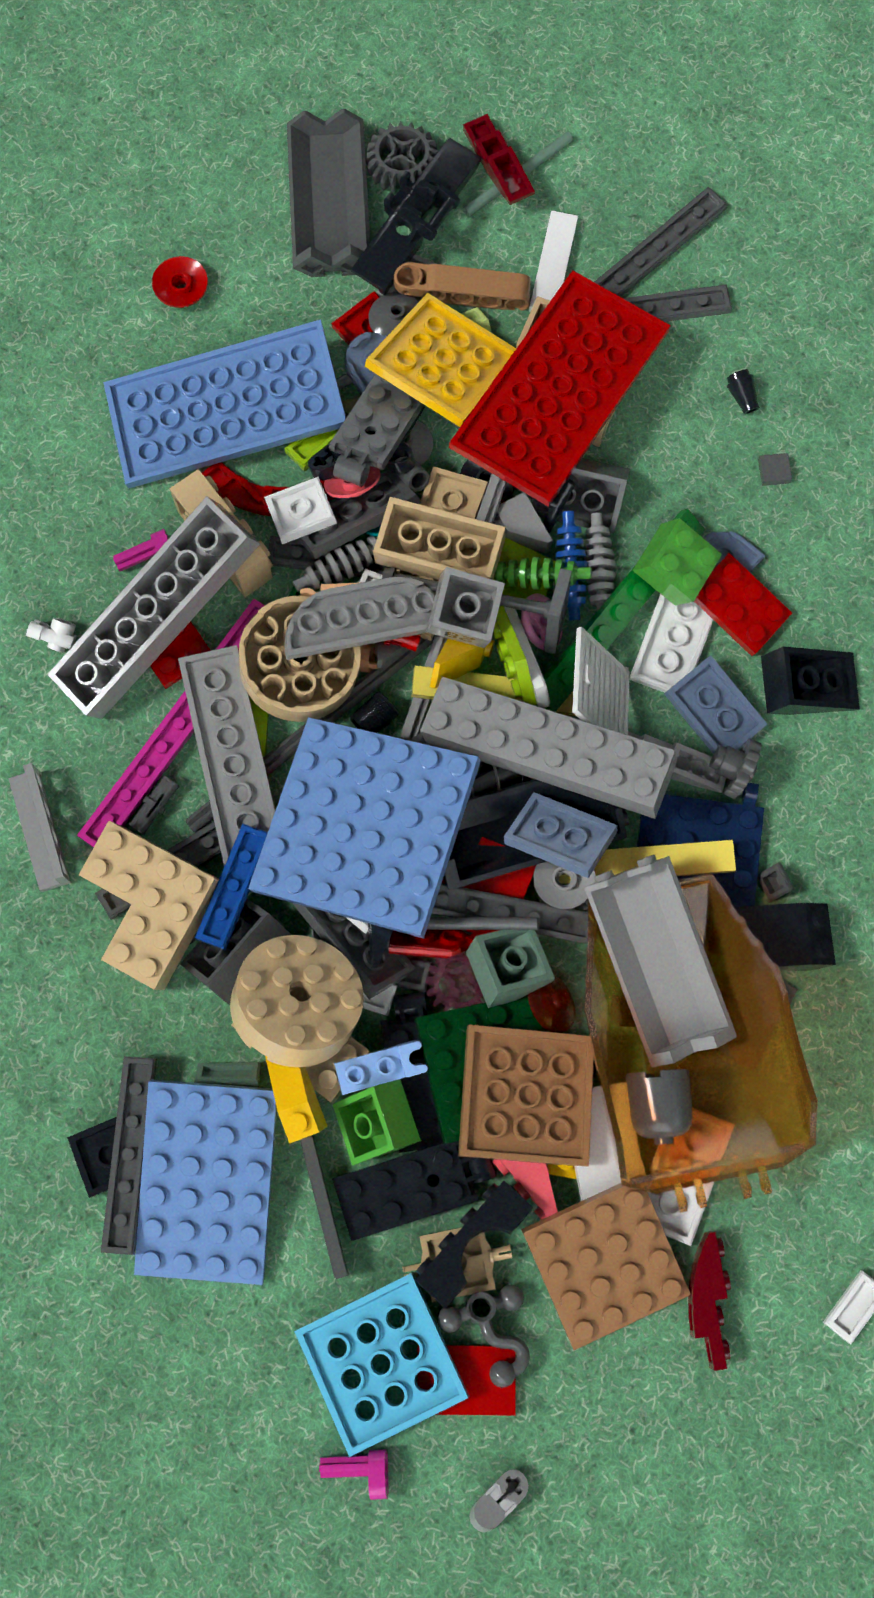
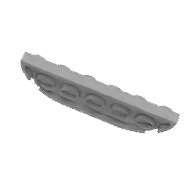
[284,577,436,660]

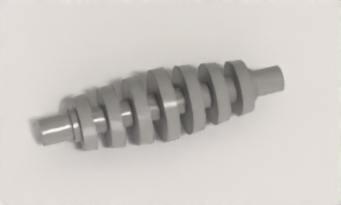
[584,513,616,611]
[293,536,377,592]

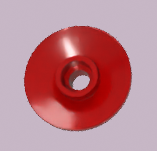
[152,256,208,308]

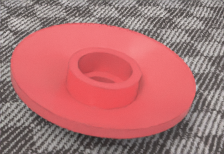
[324,466,381,498]

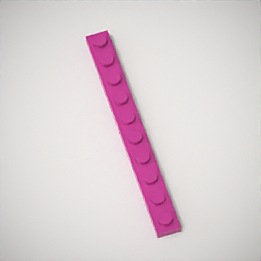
[77,599,265,848]

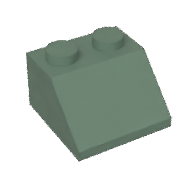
[466,930,555,1008]

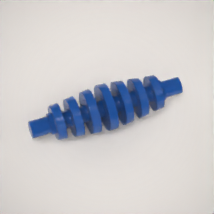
[556,511,588,621]

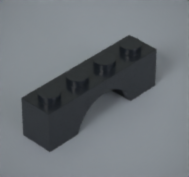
[416,1181,533,1309]

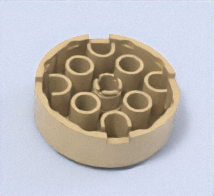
[239,596,361,722]
[230,935,364,1067]

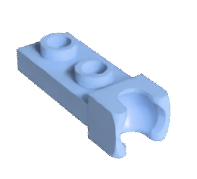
[334,1040,428,1095]

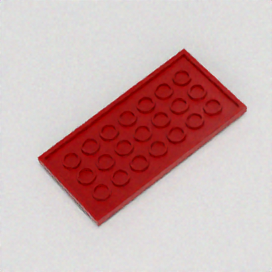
[449,270,671,507]

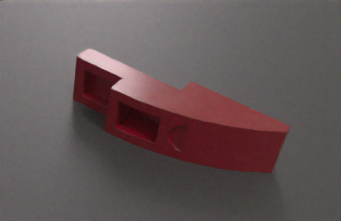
[688,1231,731,1371]

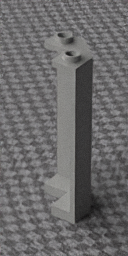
[584,854,737,1067]

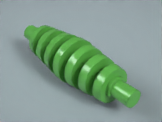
[494,557,592,590]

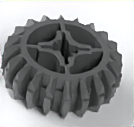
[366,121,438,194]

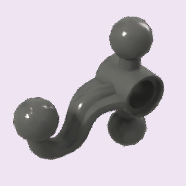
[437,1284,530,1388]

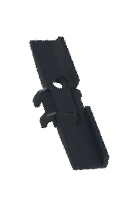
[351,137,481,296]

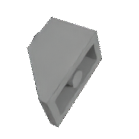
[493,493,552,553]

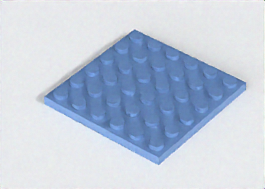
[248,717,481,938]

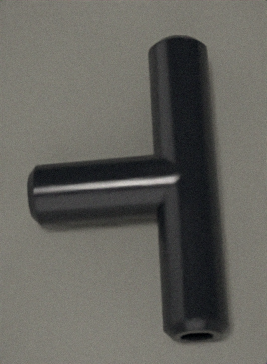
[530,479,576,533]

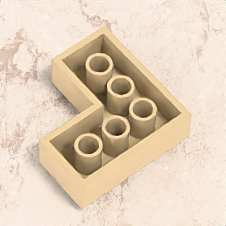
[79,821,219,990]

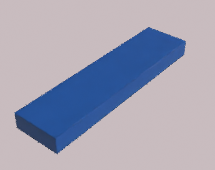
[195,823,268,950]

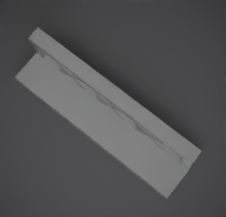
[8,763,71,892]

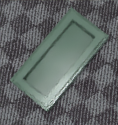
[194,1062,261,1087]

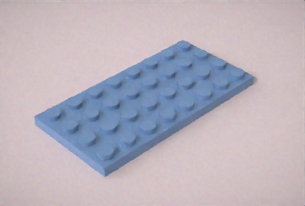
[103,319,346,488]

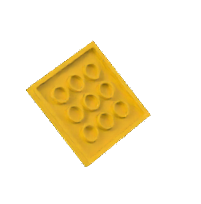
[364,293,516,427]

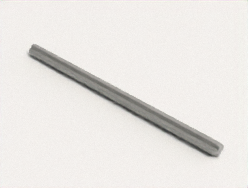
[400,474,507,740]

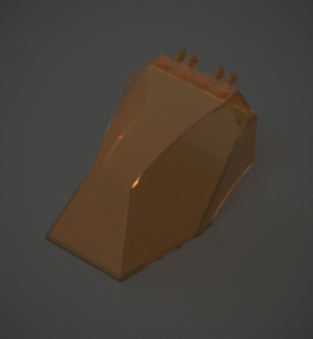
[584,873,818,1213]

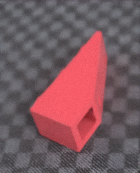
[492,1159,558,1220]

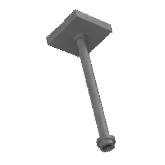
[382,567,572,654]

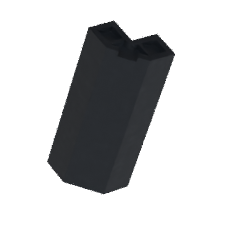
[443,779,629,890]

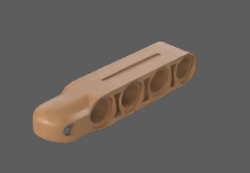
[393,262,531,311]

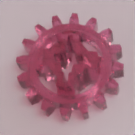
[425,952,484,1012]

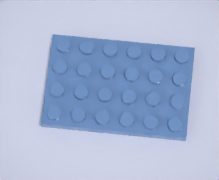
[134,1079,277,1285]

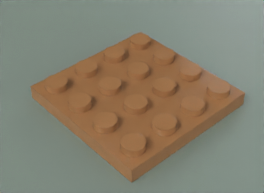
[458,1025,595,1167]
[521,1175,691,1350]

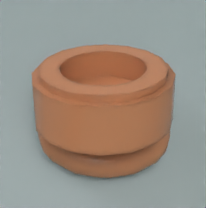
[359,644,378,673]

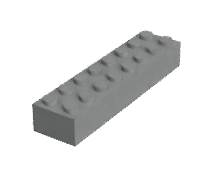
[47,496,260,719]
[420,677,677,819]

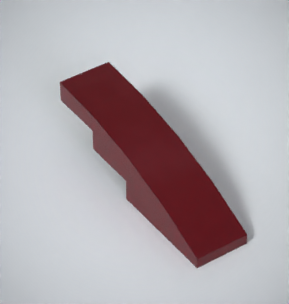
[463,114,535,205]

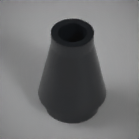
[727,369,760,415]

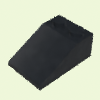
[761,646,860,715]
[733,903,836,971]

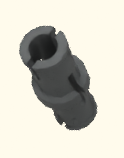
[128,776,180,835]

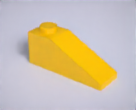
[429,639,495,689]
[265,1056,328,1144]

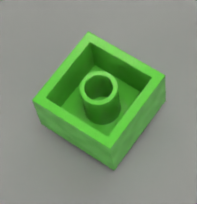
[632,518,722,606]
[332,1079,421,1166]

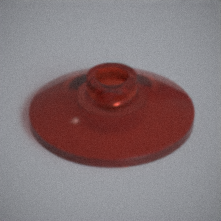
[528,975,576,1033]

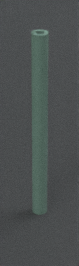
[463,132,573,217]

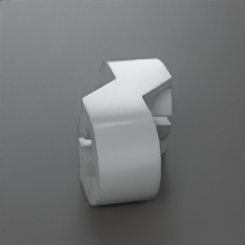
[469,1469,529,1533]

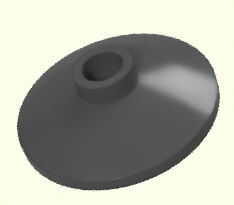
[369,292,419,336]

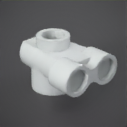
[26,618,77,652]

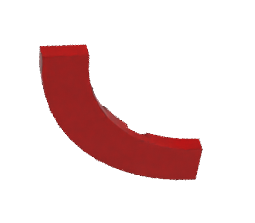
[202,462,335,516]

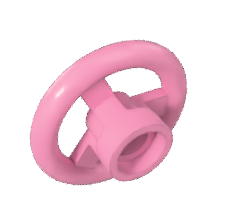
[520,593,562,650]

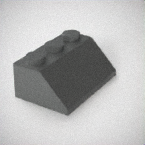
[532,458,630,534]
[180,899,291,1005]

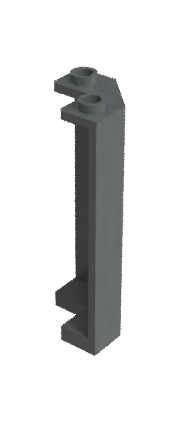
[287,109,370,277]

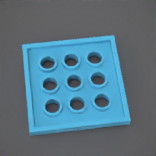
[294,1272,469,1457]

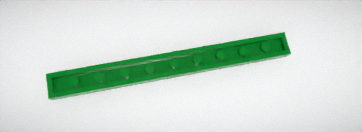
[534,509,705,712]

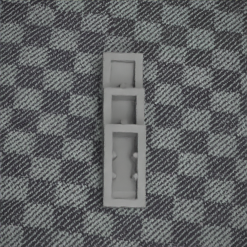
[628,731,726,793]

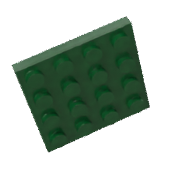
[415,991,548,1145]

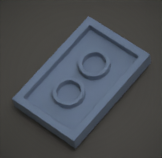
[664,655,767,754]
[504,792,617,878]

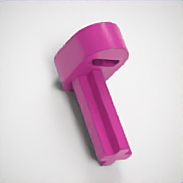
[113,529,169,572]
[319,1449,389,1500]

